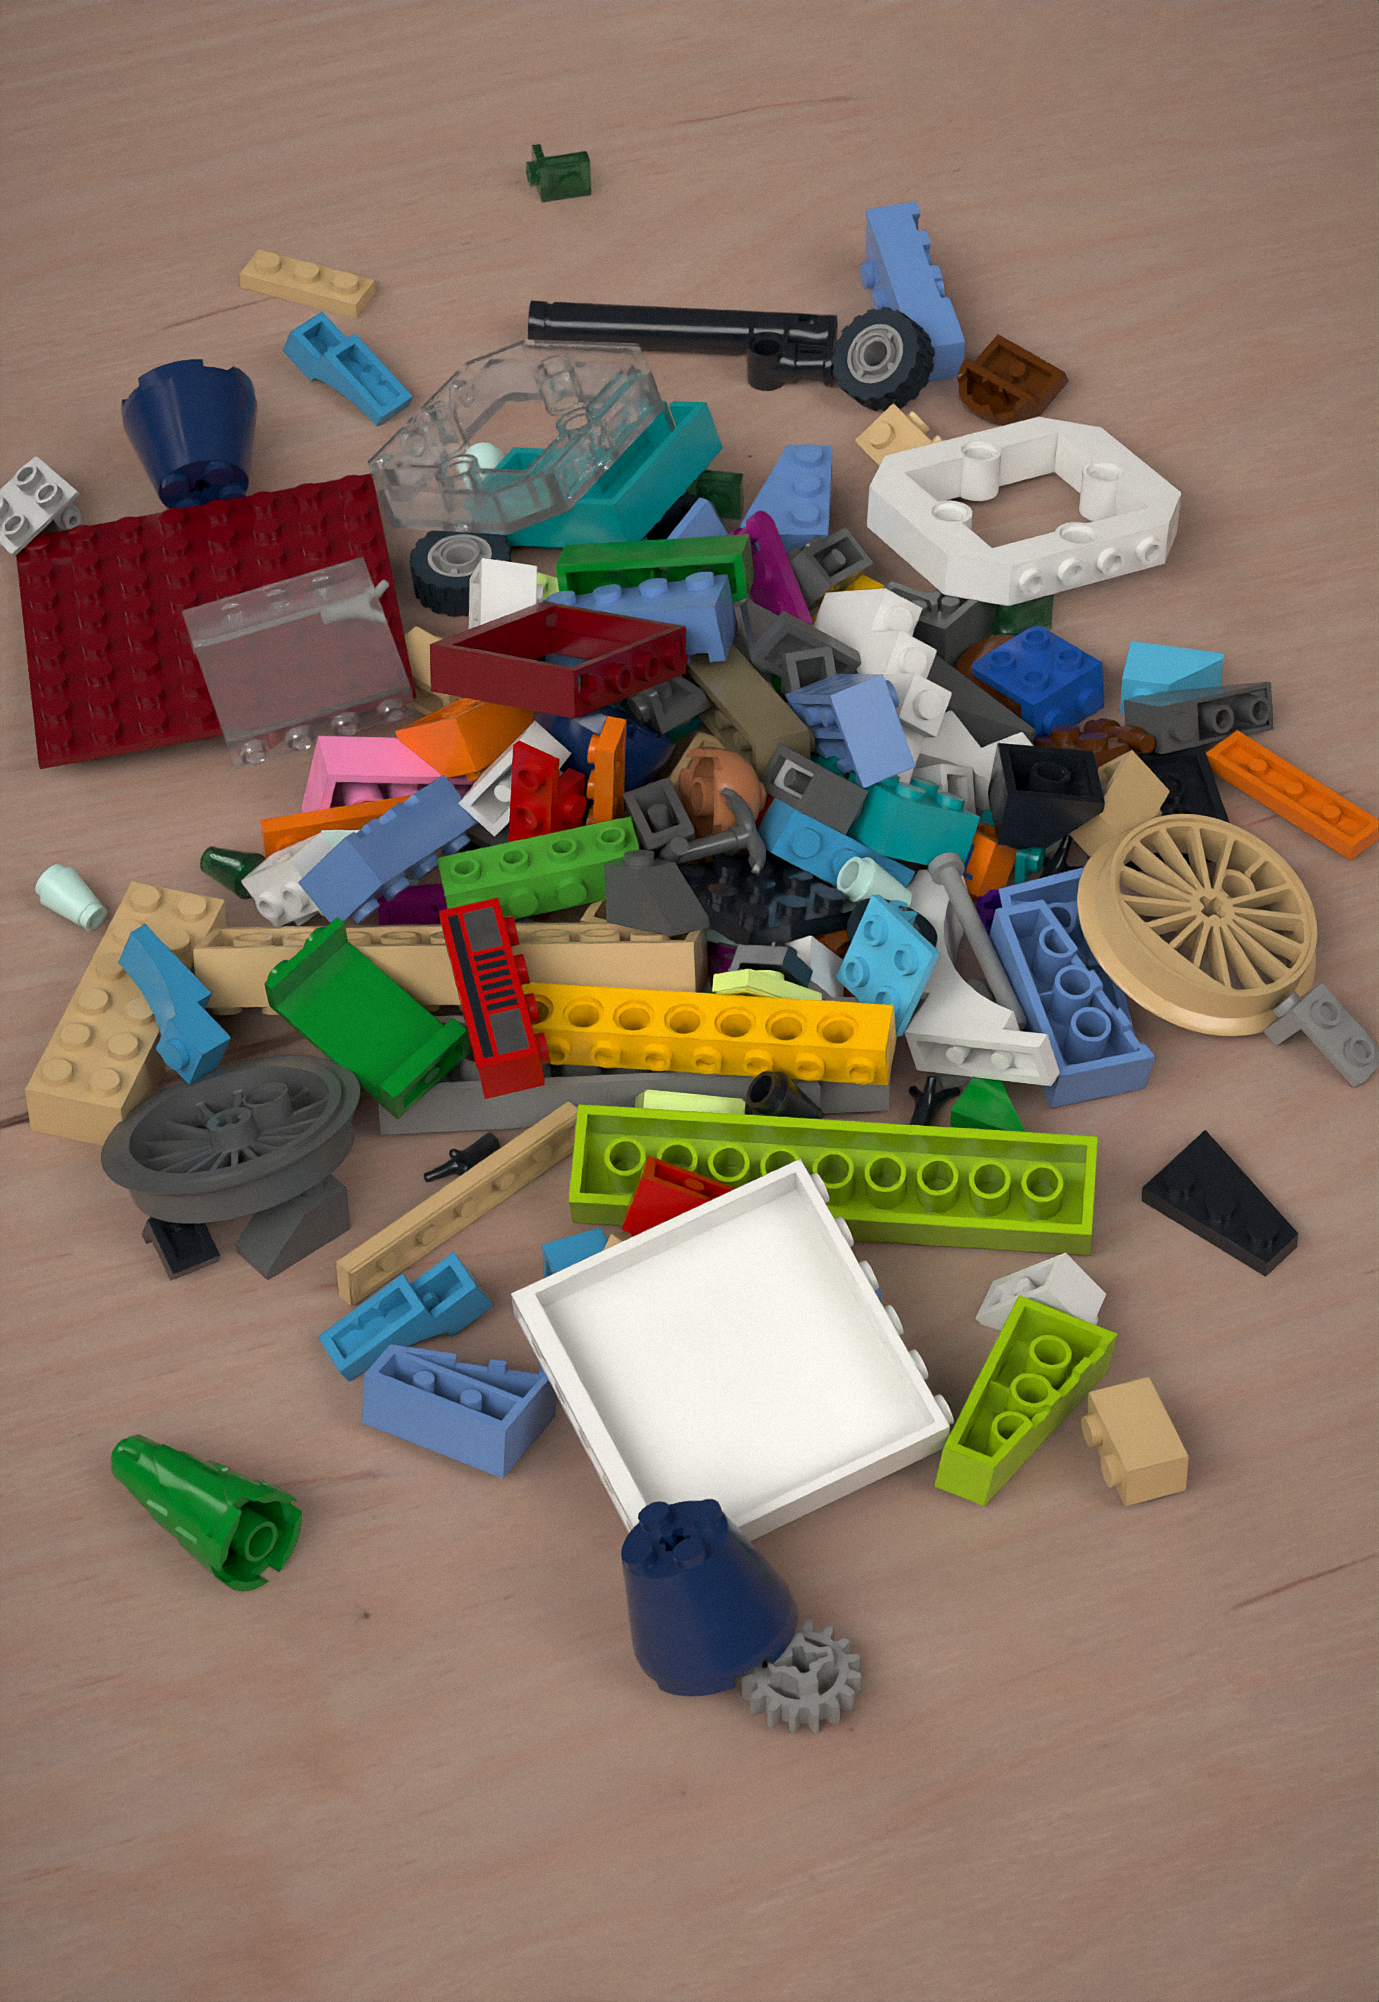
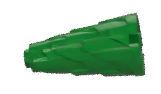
[111,1434,302,1592]

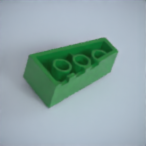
[555,534,755,602]

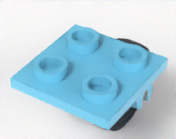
[836,894,940,1037]

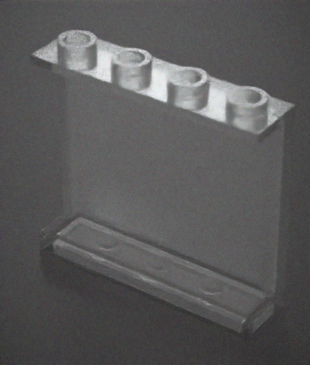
[182,557,416,769]

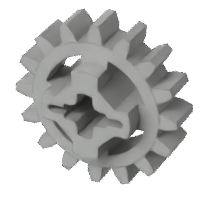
[740,1620,862,1734]

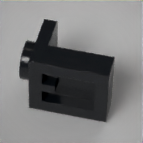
[142,1217,220,1281]

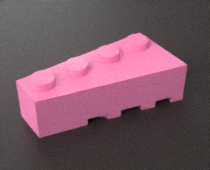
[301,736,478,813]

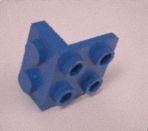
[972,626,1104,738]

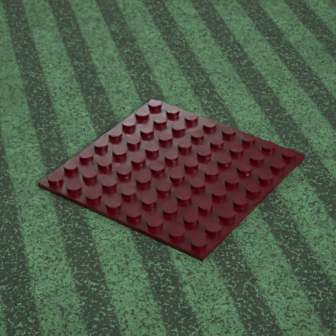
[16,473,417,769]

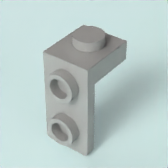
[1263,982,1379,1088]

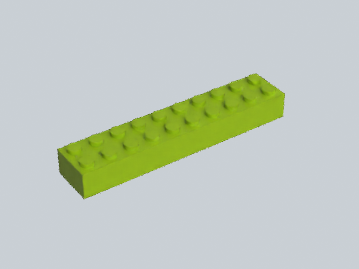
[568,1104,1098,1256]

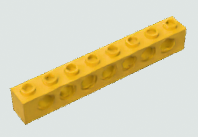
[522,982,897,1085]

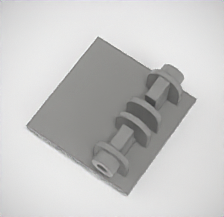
[0,456,81,557]

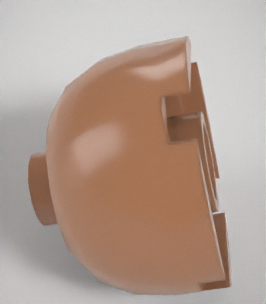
[677,747,766,840]

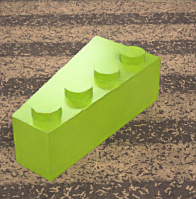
[934,1295,1118,1506]

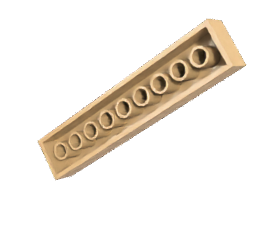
[193,922,709,1015]

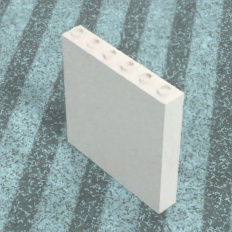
[511,1159,954,1541]

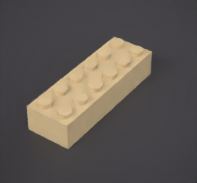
[25,881,227,1146]

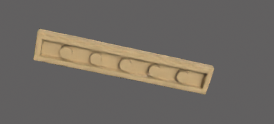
[336,1101,578,1306]

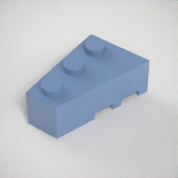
[739,444,832,553]
[362,1344,556,1479]

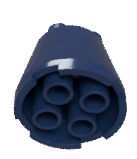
[121,359,258,509]
[532,705,676,826]
[621,1499,798,1697]

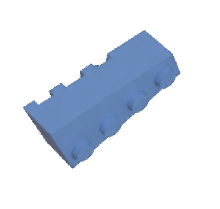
[859,201,965,382]
[543,571,738,667]
[298,775,479,924]
[989,900,1155,1108]

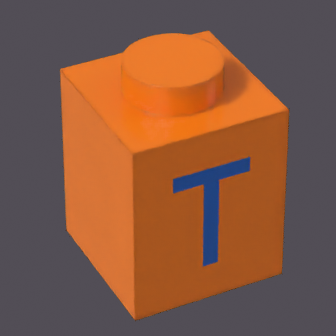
[963,821,1018,900]

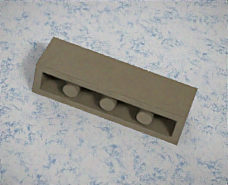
[682,645,815,781]

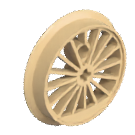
[1077,814,1317,1036]

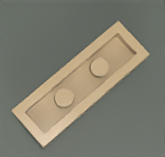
[239,249,376,319]

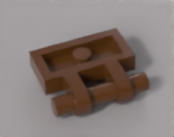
[1033,718,1155,770]

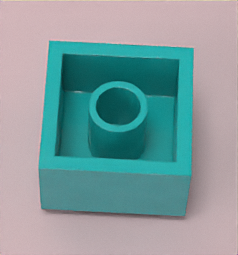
[846,771,980,865]

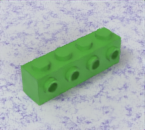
[437,816,640,920]

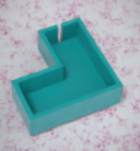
[466,400,723,549]

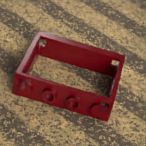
[430,601,689,719]

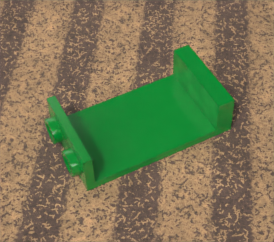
[264,917,470,1120]

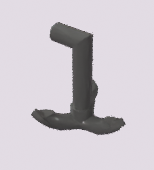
[657,787,766,875]

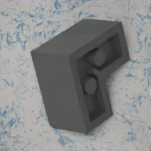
[882,581,995,668]

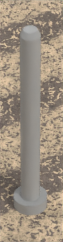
[928,852,1027,1031]

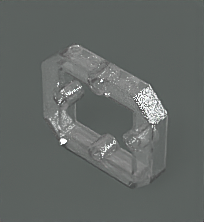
[367,340,665,535]

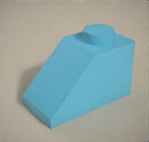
[1120,641,1224,714]

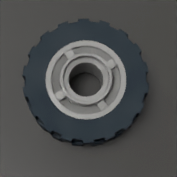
[832,307,935,412]
[409,522,512,617]

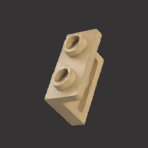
[854,403,943,466]

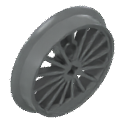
[101,1055,361,1224]

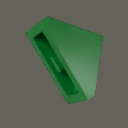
[950,1076,1026,1132]

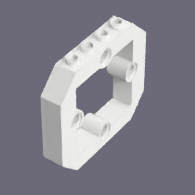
[867,417,1181,606]

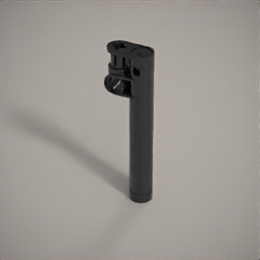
[528,300,838,391]

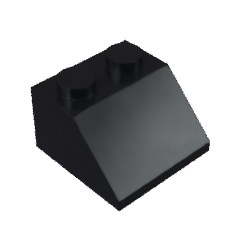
[988,743,1105,850]

